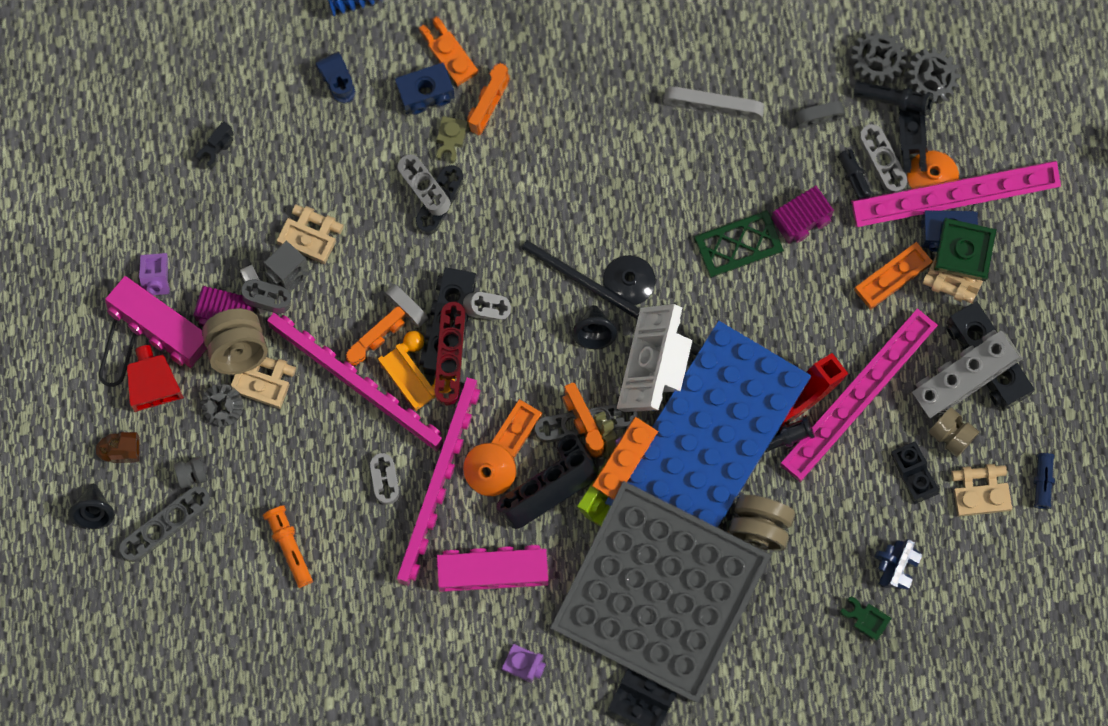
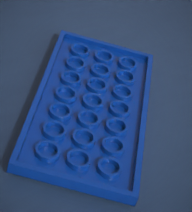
[605,321,811,528]

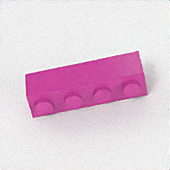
[105,276,207,368]
[437,545,548,592]

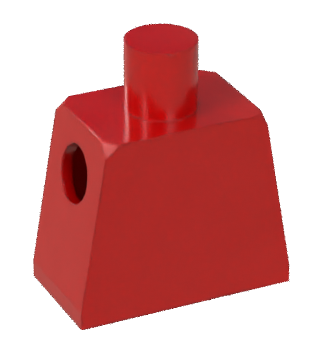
[127,345,184,412]

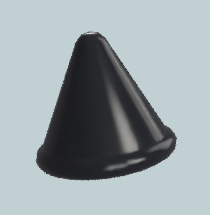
[572,305,617,350]
[68,483,115,530]

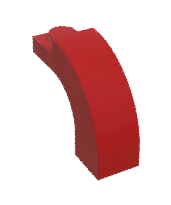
[783,353,849,425]

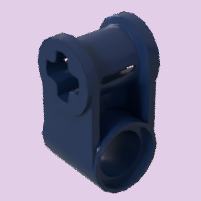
[315,51,356,103]

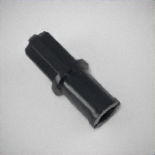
[837,149,871,199]

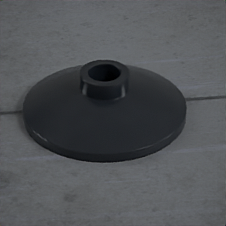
[603,255,656,305]

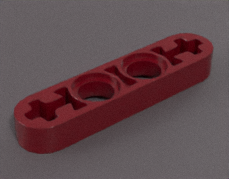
[434,302,466,406]

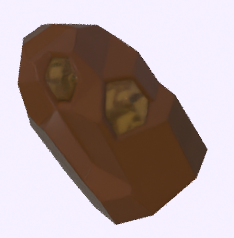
[96,432,140,463]

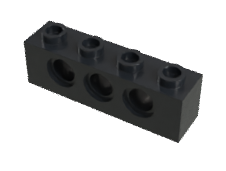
[420,267,477,380]
[946,301,1035,411]

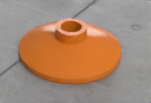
[907,151,959,188]
[463,443,516,496]

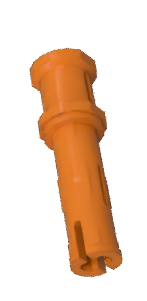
[262,506,313,588]

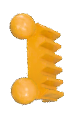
[378,331,455,411]

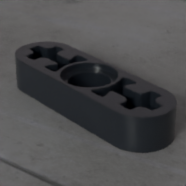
[416,165,464,235]

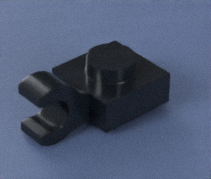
[196,121,234,169]

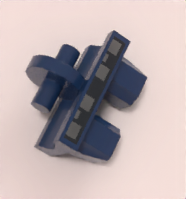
[874,539,923,590]

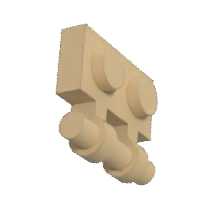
[277,204,344,264]
[923,257,983,304]
[231,357,296,409]
[951,464,1012,517]

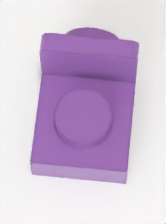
[139,253,170,295]
[502,644,546,683]

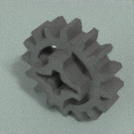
[850,29,907,86]
[904,47,961,103]

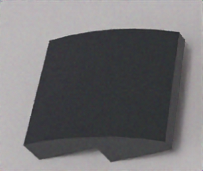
[606,668,677,726]

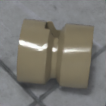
[928,407,980,458]

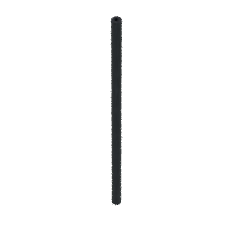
[522,240,702,356]

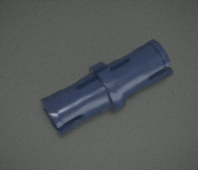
[1033,453,1055,509]

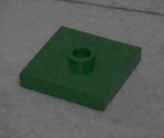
[934,218,997,281]

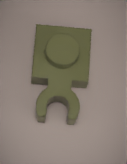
[437,116,468,164]
[594,411,618,460]

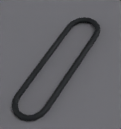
[99,319,136,387]

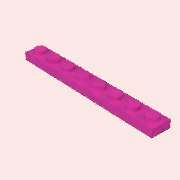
[851,161,1061,227]
[780,308,938,483]
[267,313,443,452]
[397,377,481,586]

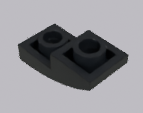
[891,441,939,505]

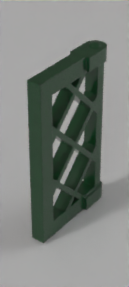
[694,210,784,278]

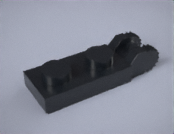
[898,106,928,173]

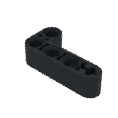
[496,434,599,529]

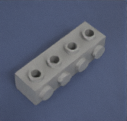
[912,330,1023,419]

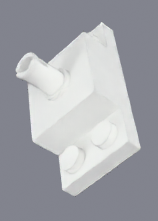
[617,304,692,412]

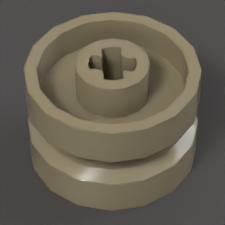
[202,308,268,375]
[728,495,796,551]

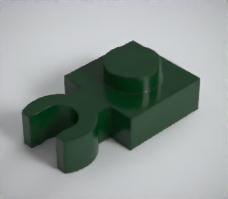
[839,597,892,642]

